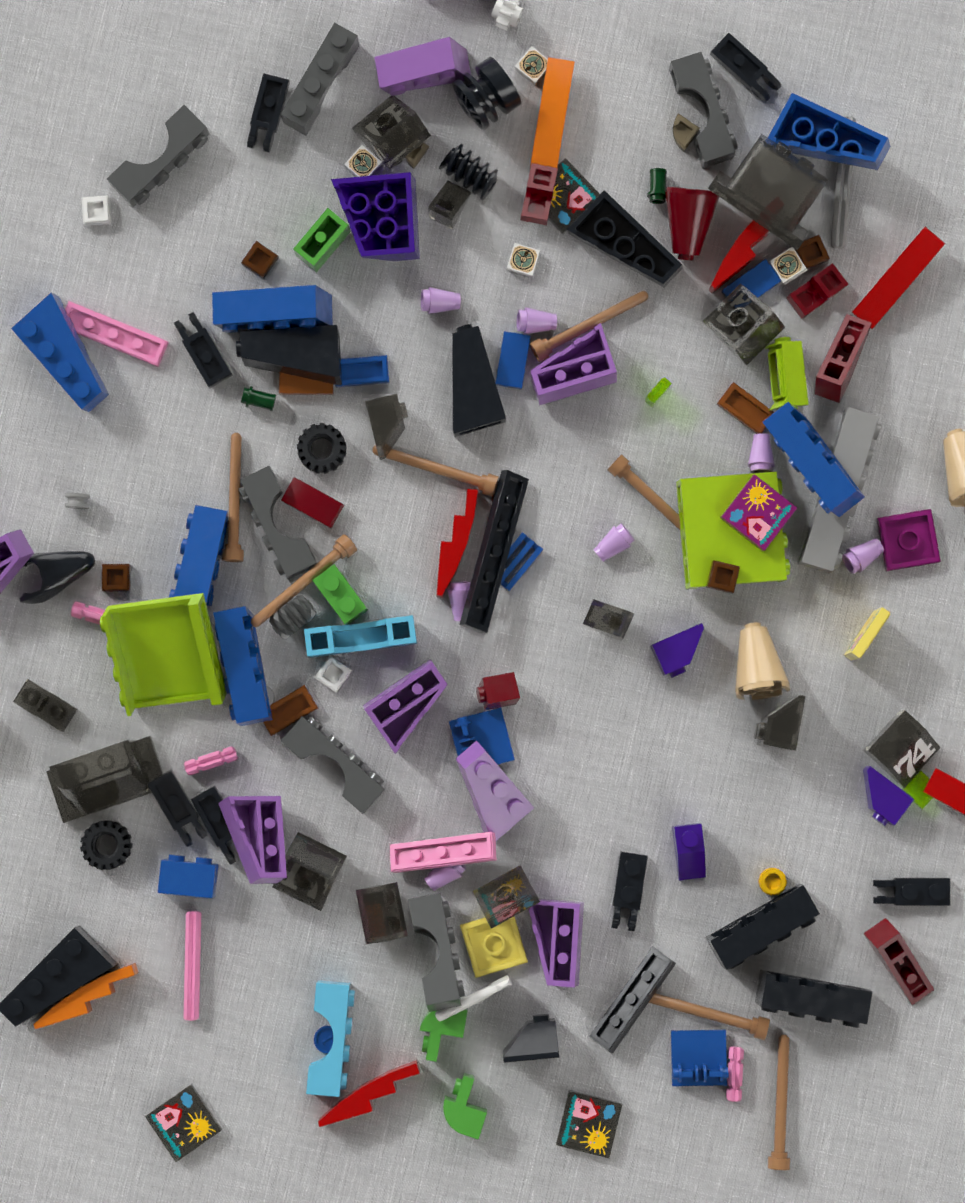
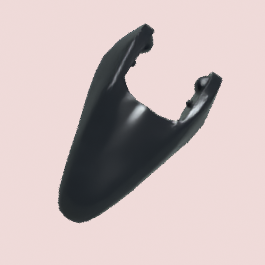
[19,551,95,604]

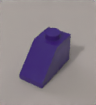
[650,623,704,678]
[863,766,914,826]
[672,823,706,881]

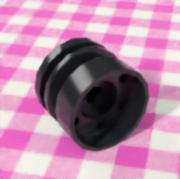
[452,57,522,130]

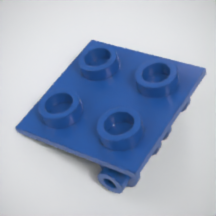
[449,708,515,765]
[671,1030,729,1086]

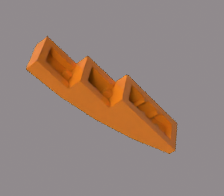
[530,57,575,168]
[33,963,139,1029]

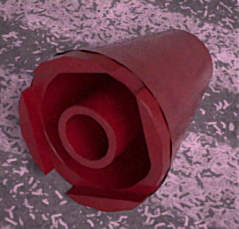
[666,187,719,261]

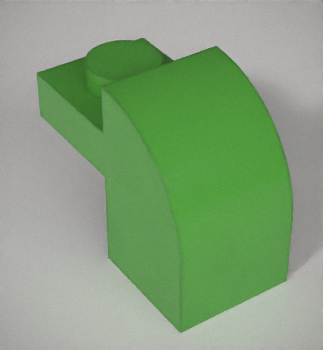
[419,1008,468,1062]
[443,1073,487,1140]

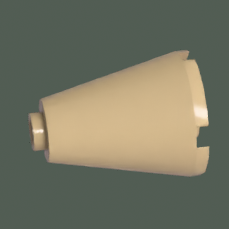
[943,429,965,507]
[735,622,790,700]

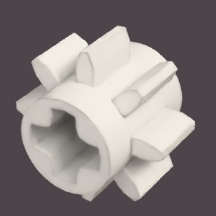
[491,0,524,31]

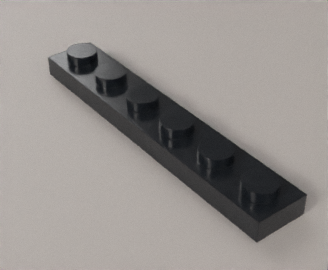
[459,470,529,633]

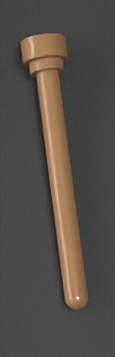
[530,291,649,362]
[222,433,244,562]
[372,445,499,497]
[607,454,680,530]
[251,534,357,627]
[649,993,770,1040]
[768,1035,790,1170]

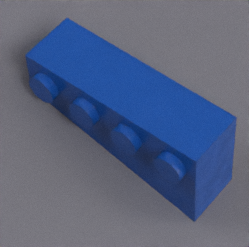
[766,93,891,170]
[212,285,333,333]
[11,292,109,412]
[763,402,865,517]
[169,505,229,606]
[213,606,273,726]

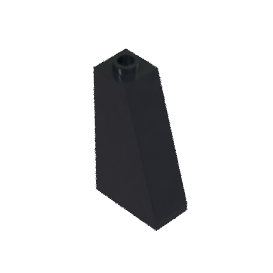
[452,324,506,438]
[236,325,342,385]

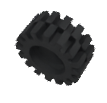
[297,423,347,474]
[80,820,133,870]

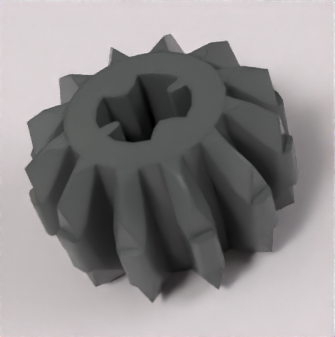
[269,595,316,639]

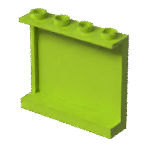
[676,472,790,590]
[100,593,227,716]

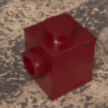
[476,672,520,710]

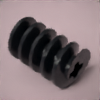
[439,143,498,201]

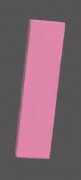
[65,301,169,367]
[390,832,497,873]

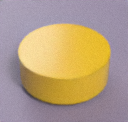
[758,868,787,895]

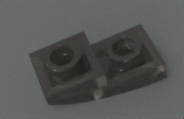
[13,679,78,732]

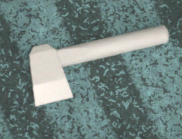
[435,975,512,1021]

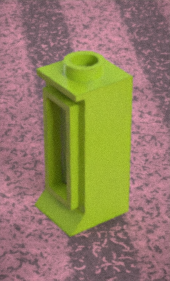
[765,337,809,411]

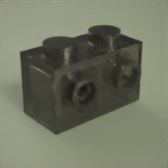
[356,882,408,944]

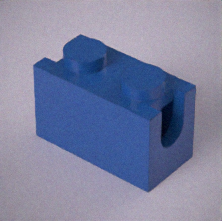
[158,854,219,898]

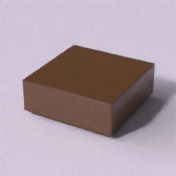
[794,235,830,270]
[241,241,279,279]
[706,560,740,594]
[102,564,130,592]

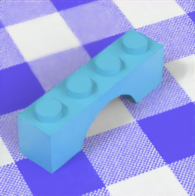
[304,615,417,658]
[306,980,355,1097]

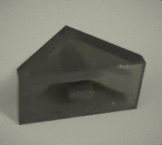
[428,180,471,229]

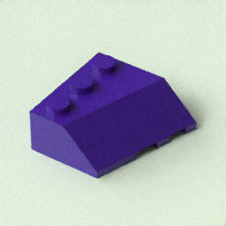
[331,172,420,261]

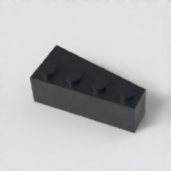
[566,190,683,288]
[705,884,820,970]
[0,926,118,1027]
[755,970,873,1028]

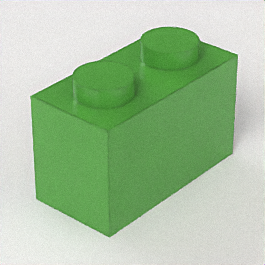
[293,208,351,273]
[313,564,368,625]

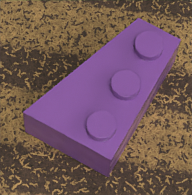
[374,37,471,96]
[531,323,617,406]
[0,529,34,594]
[363,659,448,754]
[456,741,534,841]
[218,796,287,884]
[527,898,584,988]

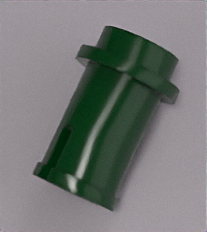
[647,168,667,204]
[241,386,276,411]

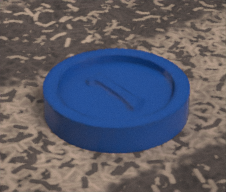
[314,1025,333,1053]

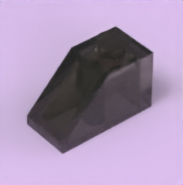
[365,394,408,460]
[583,599,634,641]

